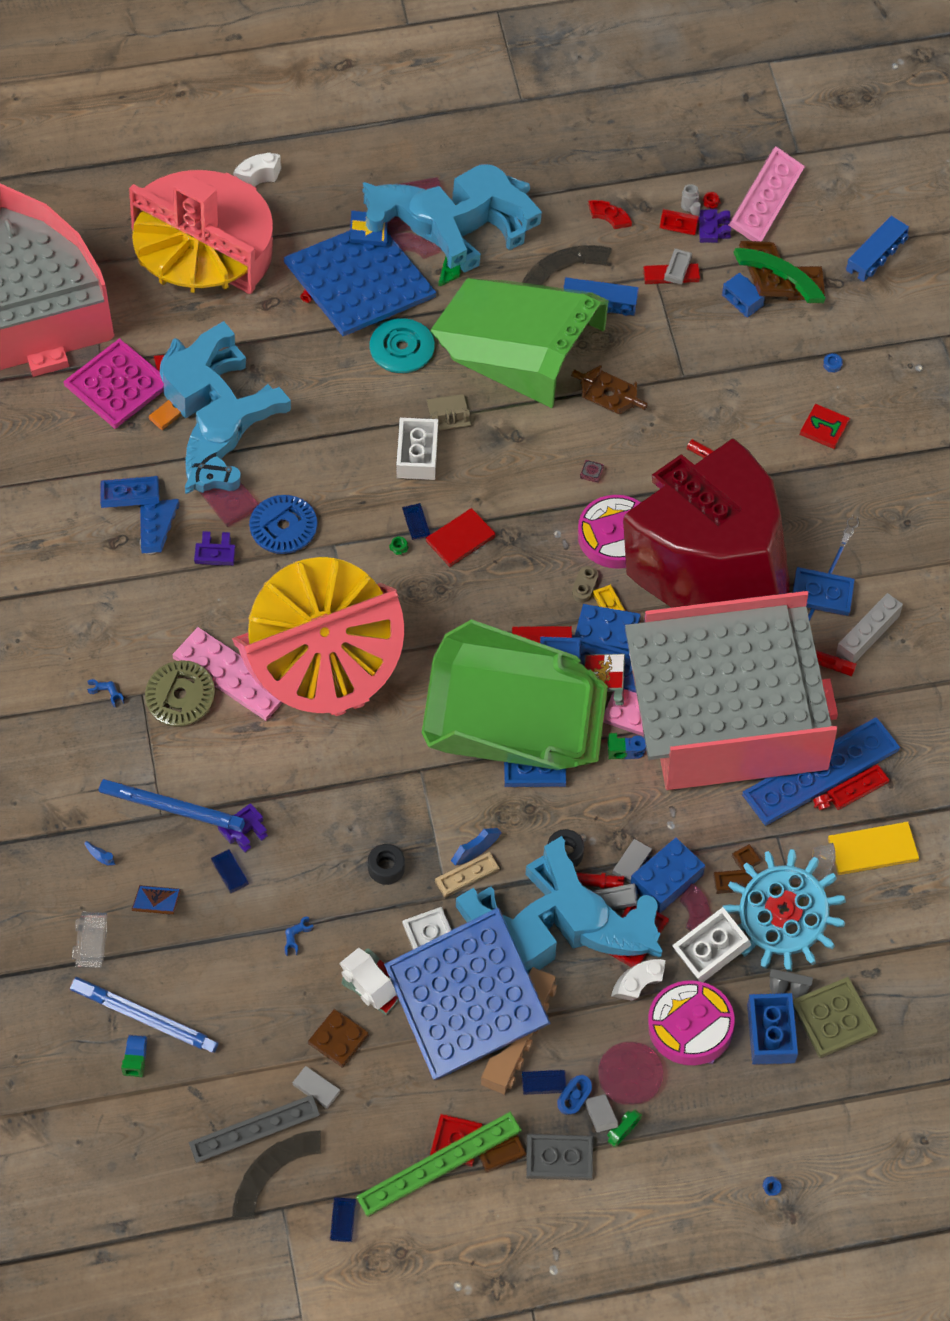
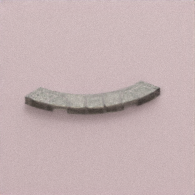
[522,245,612,285]
[232,1130,321,1220]

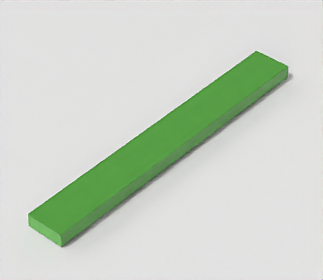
[356,1111,521,1217]

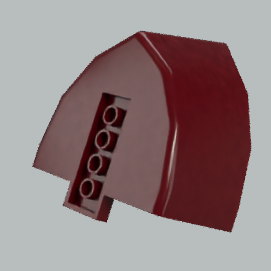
[623,439,790,608]

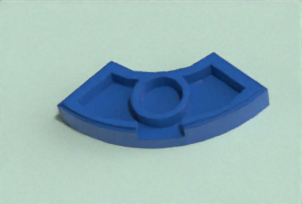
[451,828,502,866]

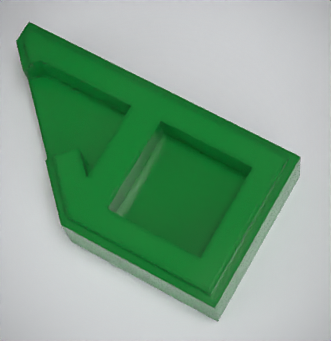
[438,256,461,287]

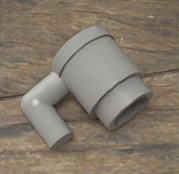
[681,184,700,216]

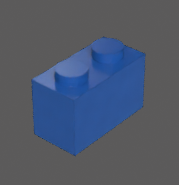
[722,273,765,317]

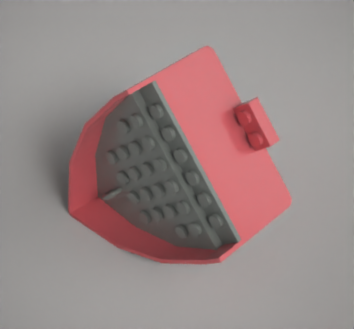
[0,183,114,377]

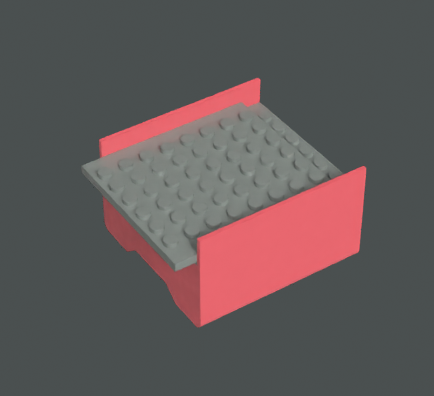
[625,591,838,790]

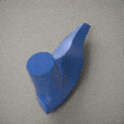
[84,841,116,865]

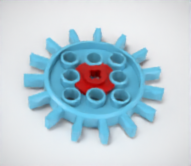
[723,849,846,972]

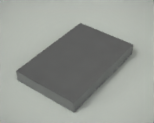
[526,1134,593,1180]

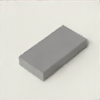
[664,249,692,285]
[613,839,652,883]
[594,883,638,910]
[292,1066,340,1109]
[585,1094,618,1132]

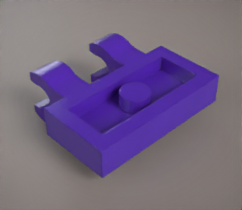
[699,209,731,243]
[194,531,235,566]
[218,803,268,852]

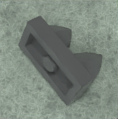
[769,969,813,998]

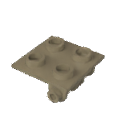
[427,394,471,431]

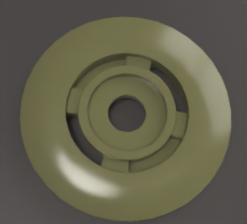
[145,660,215,727]

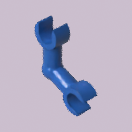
[87,679,124,707]
[285,916,314,956]

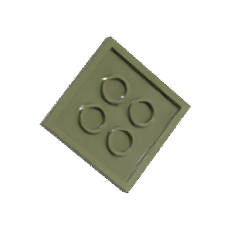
[793,977,878,1058]

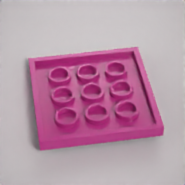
[63,338,164,429]

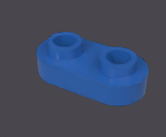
[557,1075,592,1115]

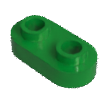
[607,1109,642,1148]

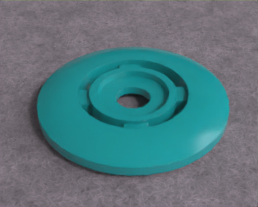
[369,318,435,373]

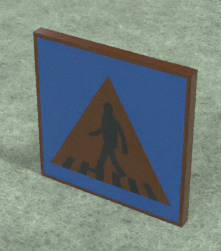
[132,885,181,915]

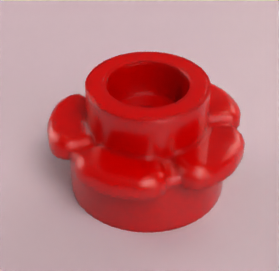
[702,192,720,209]
[813,794,833,811]

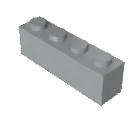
[836,593,903,663]

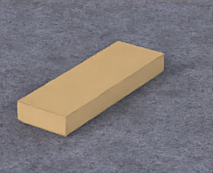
[435,852,500,898]

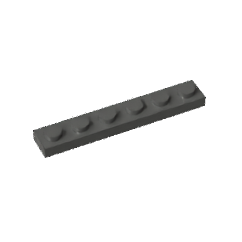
[188,1095,320,1163]

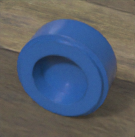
[823,354,843,373]

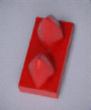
[659,209,699,235]

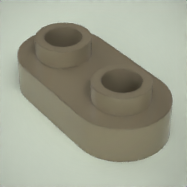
[572,566,598,603]

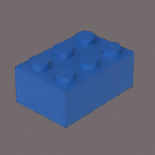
[630,838,705,913]
[747,993,798,1064]

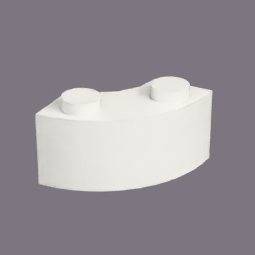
[234,153,281,187]
[340,948,397,1010]
[612,959,665,1001]

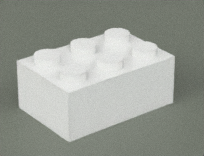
[396,418,438,480]
[672,907,751,982]

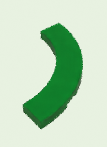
[733,248,826,303]

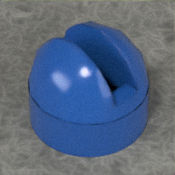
[763,1176,782,1196]

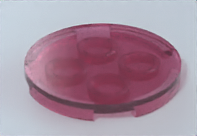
[598,1042,663,1105]

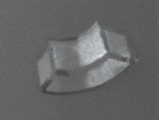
[798,843,835,900]
[72,912,107,968]

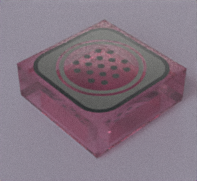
[580,460,604,483]

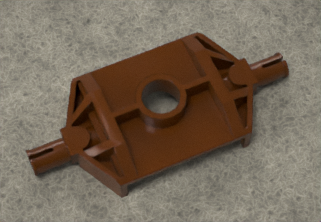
[571,365,648,414]

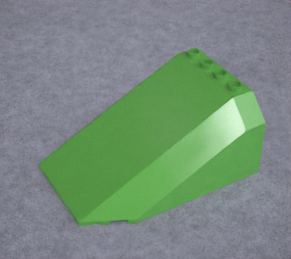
[431,278,609,408]
[422,619,608,770]

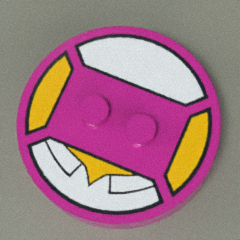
[578,495,641,569]
[648,981,734,1065]

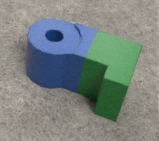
[607,733,646,759]
[121,1035,147,1077]

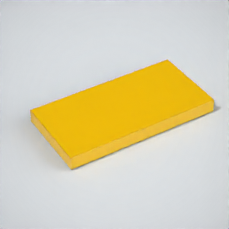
[828,822,919,875]

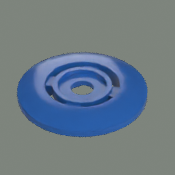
[249,495,317,554]

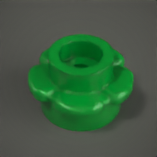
[389,536,409,555]

